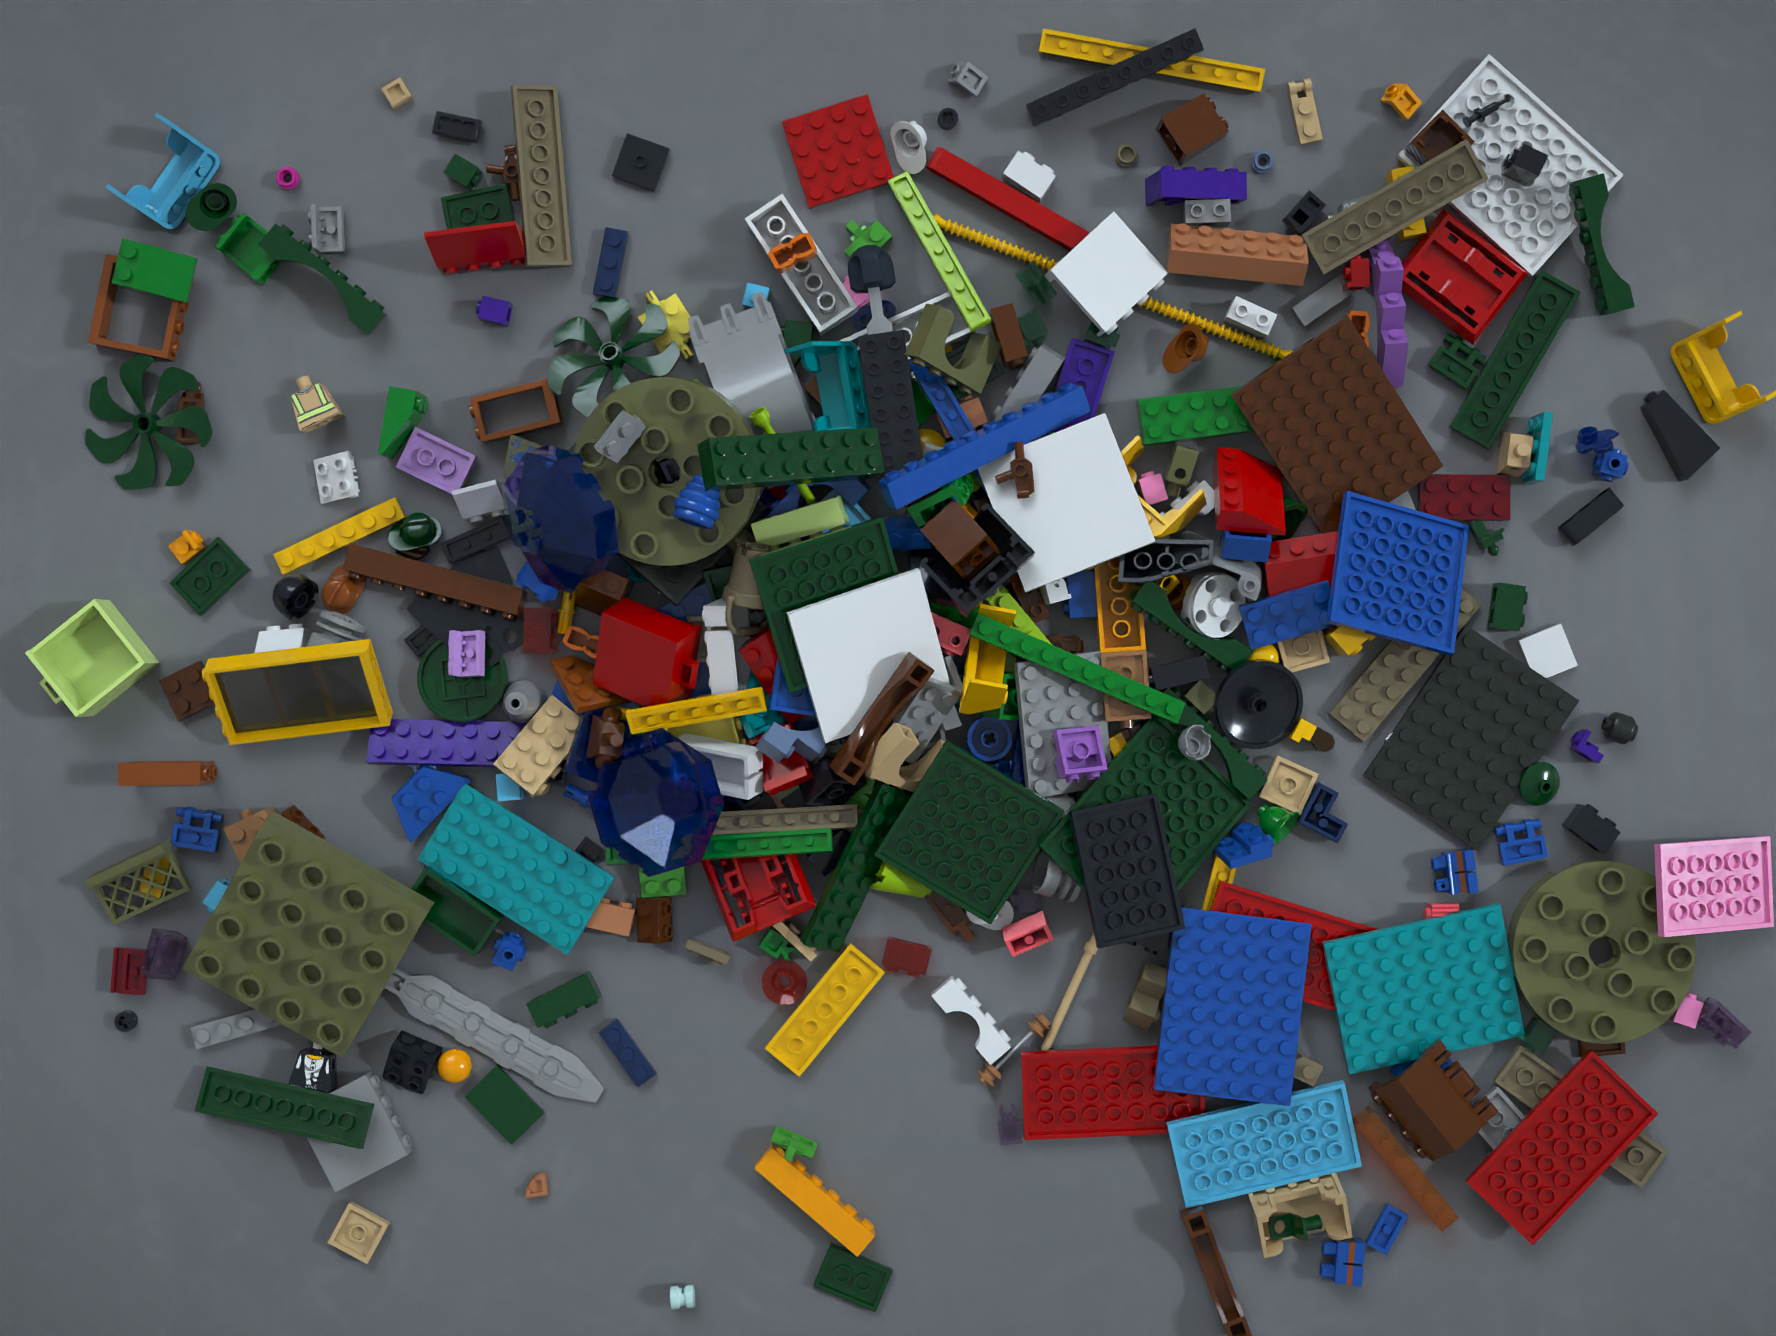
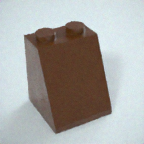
[1156,94,1229,166]
[920,499,1002,583]
[576,562,635,616]

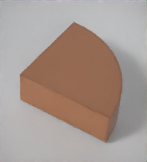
[525,1171,549,1199]

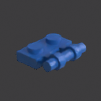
[171,806,224,852]
[1494,819,1548,866]

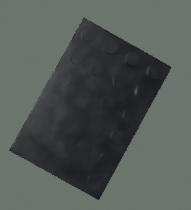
[1069,793,1186,948]

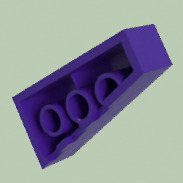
[1145,166,1247,206]

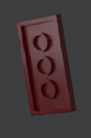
[1418,474,1511,521]

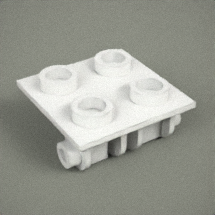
[313,451,360,504]

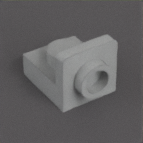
[948,61,988,96]

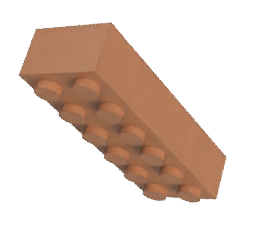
[1167,223,1309,286]

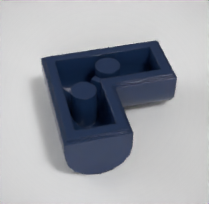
[1297,782,1348,844]

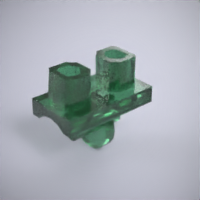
[1015,261,1057,308]

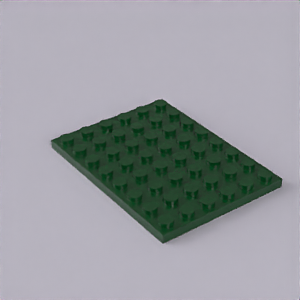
[1038,714,1252,891]

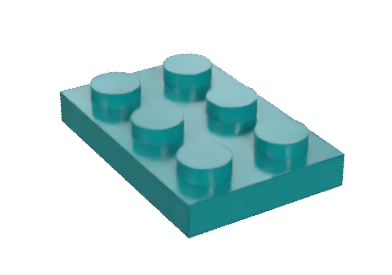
[1521,412,1553,485]

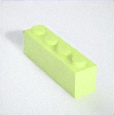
[751,495,849,551]

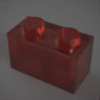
[523,608,558,654]
[881,936,932,978]

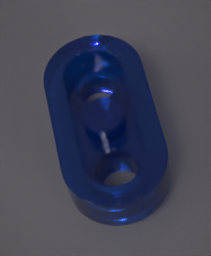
[853,300,896,332]

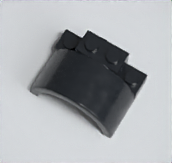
[920,503,1035,617]

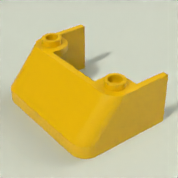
[1671,310,1776,424]
[1121,435,1207,539]
[959,604,1017,715]

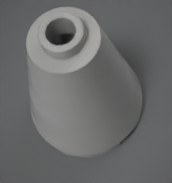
[502,680,547,723]

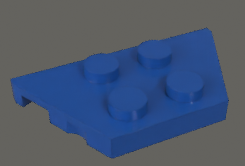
[391,765,471,843]

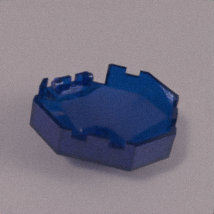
[502,445,618,593]
[589,728,724,877]

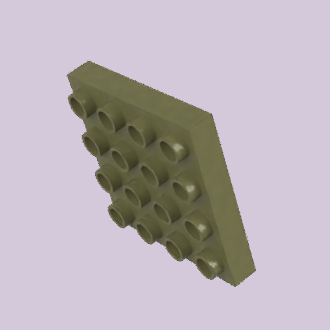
[182,811,435,1058]

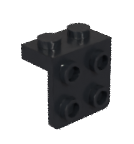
[382,1030,443,1094]

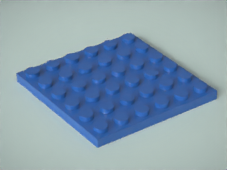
[1326,491,1469,656]

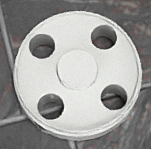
[1181,571,1246,638]

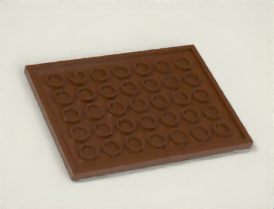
[1230,315,1443,534]

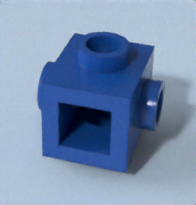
[1592,448,1629,482]
[492,931,527,971]

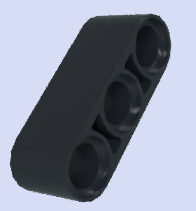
[1558,487,1624,546]

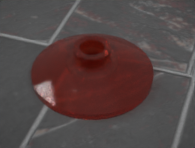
[762,959,807,1005]

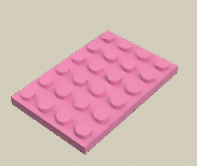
[1654,836,1774,937]

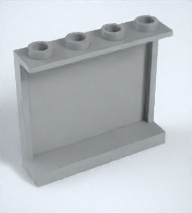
[307,1071,412,1192]

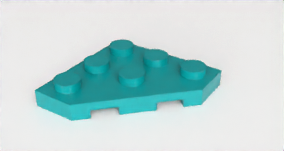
[739,670,787,738]

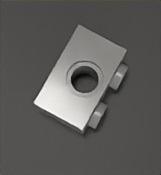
[1181,199,1231,228]

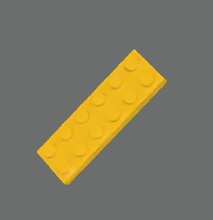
[765,943,885,1077]

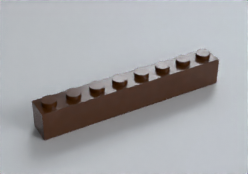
[343,543,528,620]

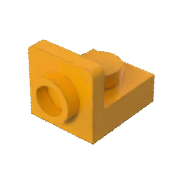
[1380,83,1422,120]
[168,529,205,564]

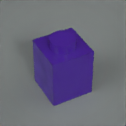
[476,296,513,327]

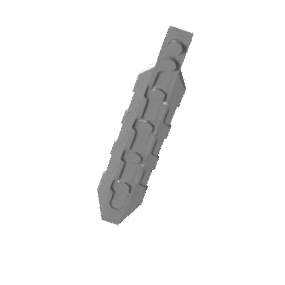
[385,967,605,1103]

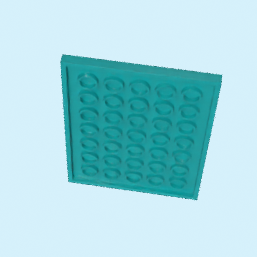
[1322,903,1525,1074]

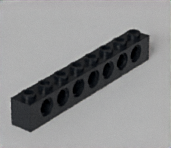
[1026,28,1204,127]

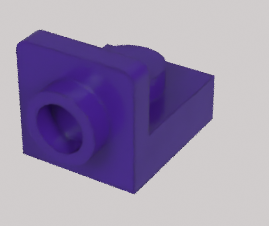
[1569,729,1604,763]

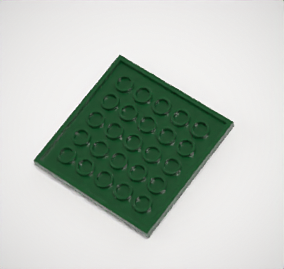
[749,516,899,693]
[874,739,1064,925]

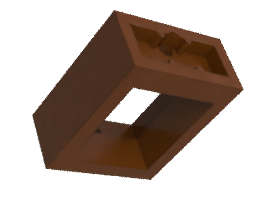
[989,303,1028,370]

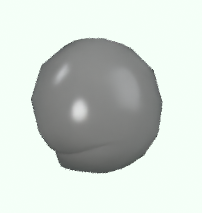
[1178,725,1211,761]

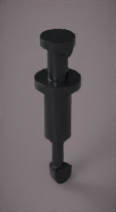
[1463,94,1511,128]

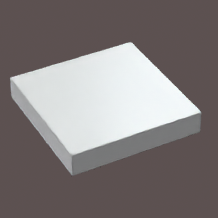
[1517,624,1578,678]

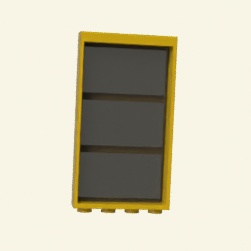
[202,639,393,745]

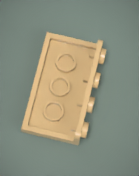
[493,695,591,798]

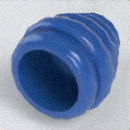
[673,473,720,529]

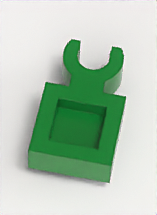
[758,926,800,964]

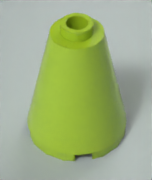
[870,860,933,898]

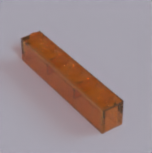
[1352,1106,1459,1232]

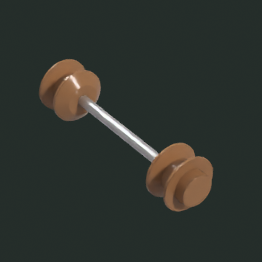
[978,1013,1051,1087]

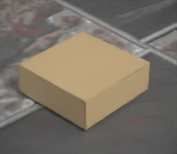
[381,77,413,110]

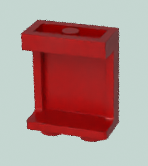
[749,723,814,795]

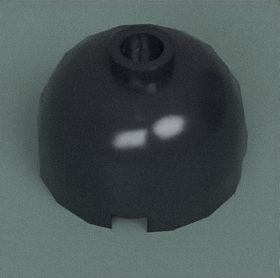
[272,574,319,620]

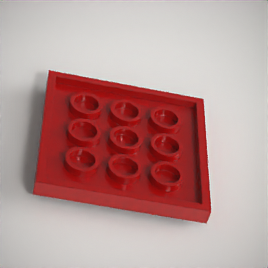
[782,94,894,209]

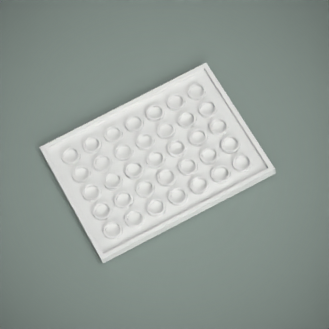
[1396,54,1623,277]

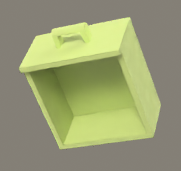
[25,599,159,717]

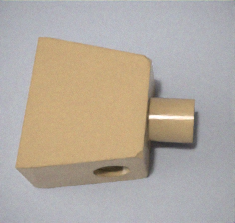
[1496,432,1533,477]

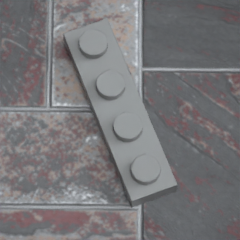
[190,1009,282,1049]

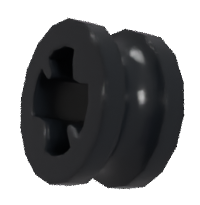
[938,108,958,130]
[114,1010,138,1032]

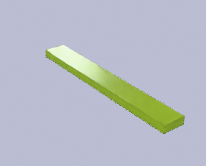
[888,171,991,332]

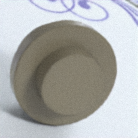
[1115,144,1138,167]

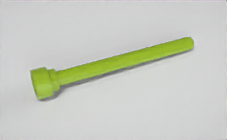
[749,407,815,504]

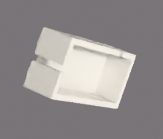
[702,598,751,695]
[670,733,763,800]

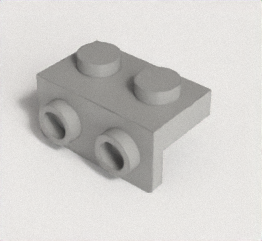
[308,204,345,254]
[593,410,646,463]

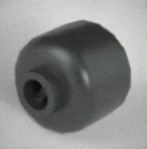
[1601,712,1638,745]

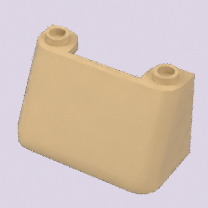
[1248,1173,1352,1258]

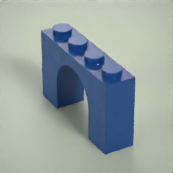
[767,479,872,542]

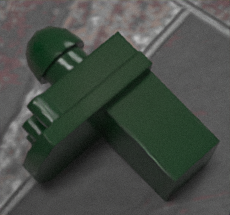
[1469,520,1505,556]

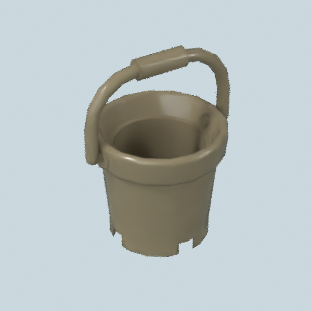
[722,542,780,637]

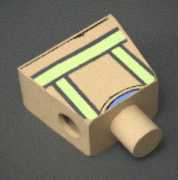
[291,375,345,433]

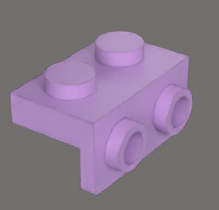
[448,630,485,678]

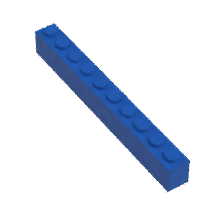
[878,383,1091,509]

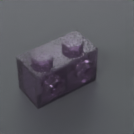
[140,928,187,981]
[1697,997,1752,1049]

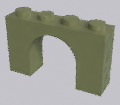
[905,304,1001,395]

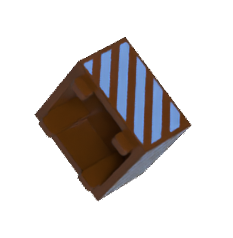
[1404,109,1475,165]

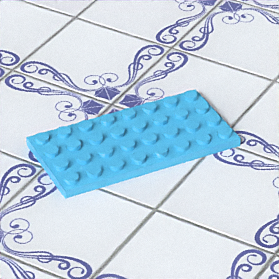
[1166,1080,1362,1208]

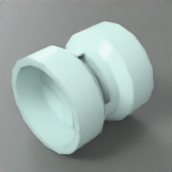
[670,1284,695,1309]

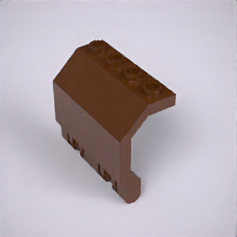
[1369,1039,1498,1161]

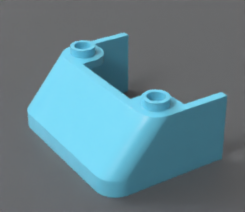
[106,112,220,229]

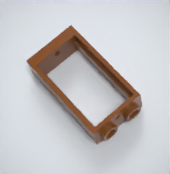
[469,379,564,444]
[118,761,217,786]

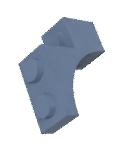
[756,722,828,763]

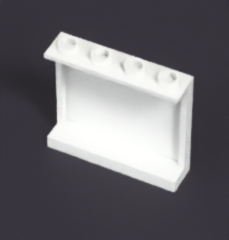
[1044,212,1168,337]

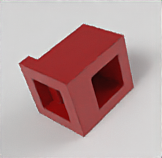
[1343,255,1370,291]

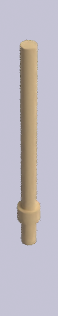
[1041,932,1098,1050]

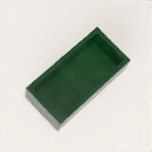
[411,866,505,957]

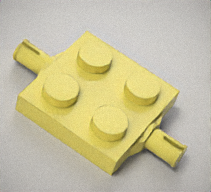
[638,290,694,360]

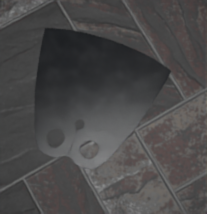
[407,546,525,668]

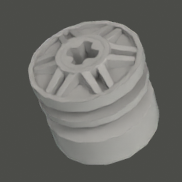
[307,610,366,663]
[1032,851,1081,902]

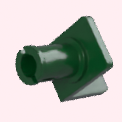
[1268,1212,1323,1241]

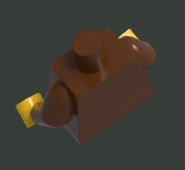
[586,705,631,776]

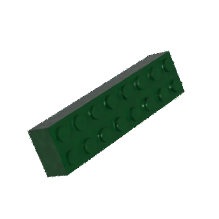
[697,427,885,491]

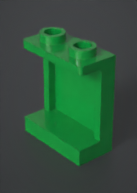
[215,213,283,285]
[907,474,974,527]

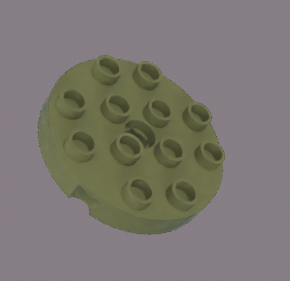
[572,377,761,566]
[1507,859,1696,1044]

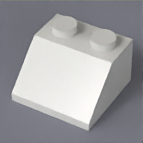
[452,479,510,523]
[255,624,311,653]

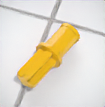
[557,589,577,634]

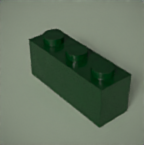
[526,971,602,1028]

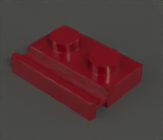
[110,947,149,995]

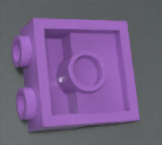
[1053,726,1108,783]

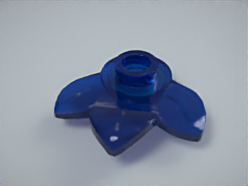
[1575,426,1619,454]

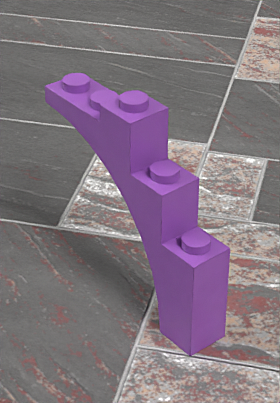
[1366,238,1409,387]

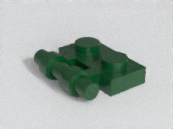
[1427,333,1486,390]

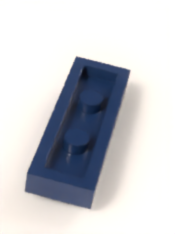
[593,227,629,298]
[599,1018,657,1088]

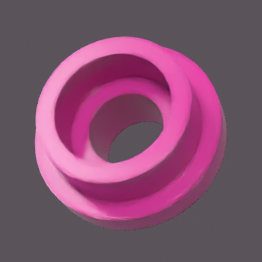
[276,167,300,190]

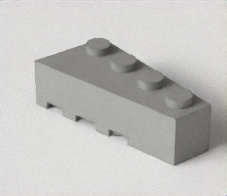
[991,344,1065,422]

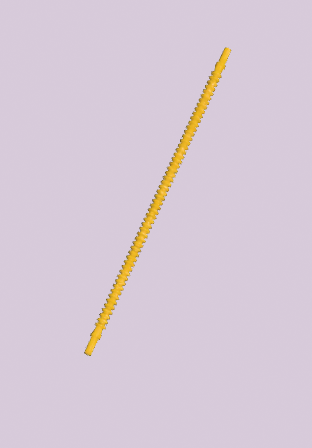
[933,214,1293,359]

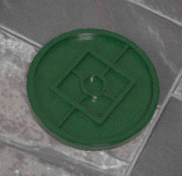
[417,640,508,723]

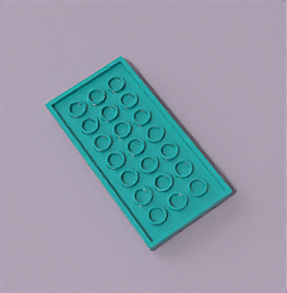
[417,784,616,955]

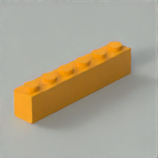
[754,1143,875,1257]

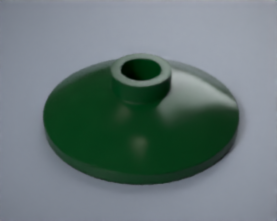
[1519,762,1560,806]

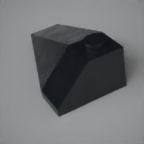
[1118,539,1214,584]

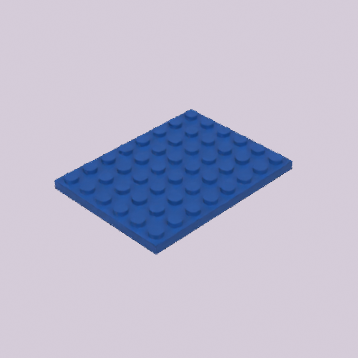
[1153,907,1312,1106]

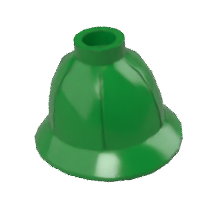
[1257,804,1299,846]

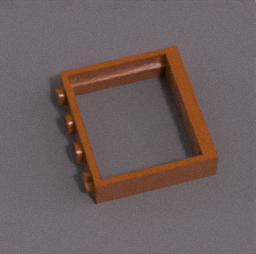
[88,254,193,362]

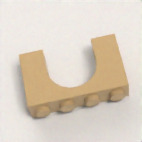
[864,722,945,792]

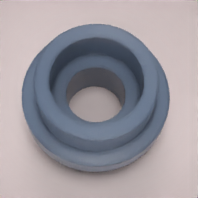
[1251,150,1274,174]

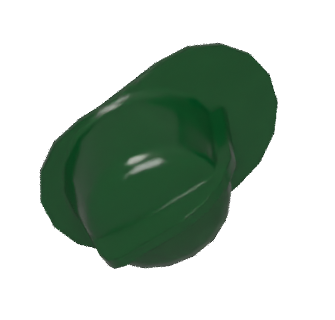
[186,183,237,231]
[1271,495,1308,541]
[388,512,442,551]

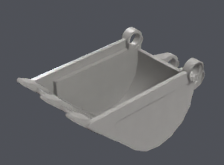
[688,291,815,489]

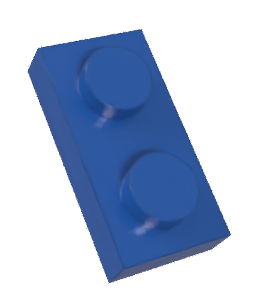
[1365,1203,1408,1255]

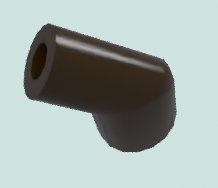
[396,546,430,561]

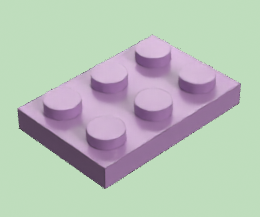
[396,427,477,494]

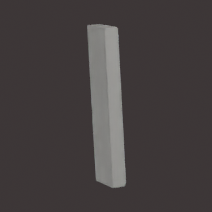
[1291,257,1372,328]

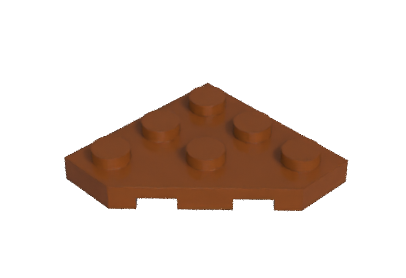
[549,655,633,713]

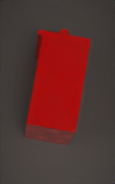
[593,598,702,707]

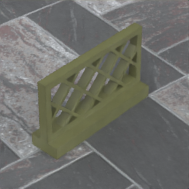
[84,839,192,925]

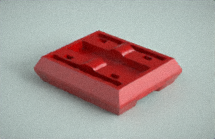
[1401,209,1528,345]
[700,854,817,942]

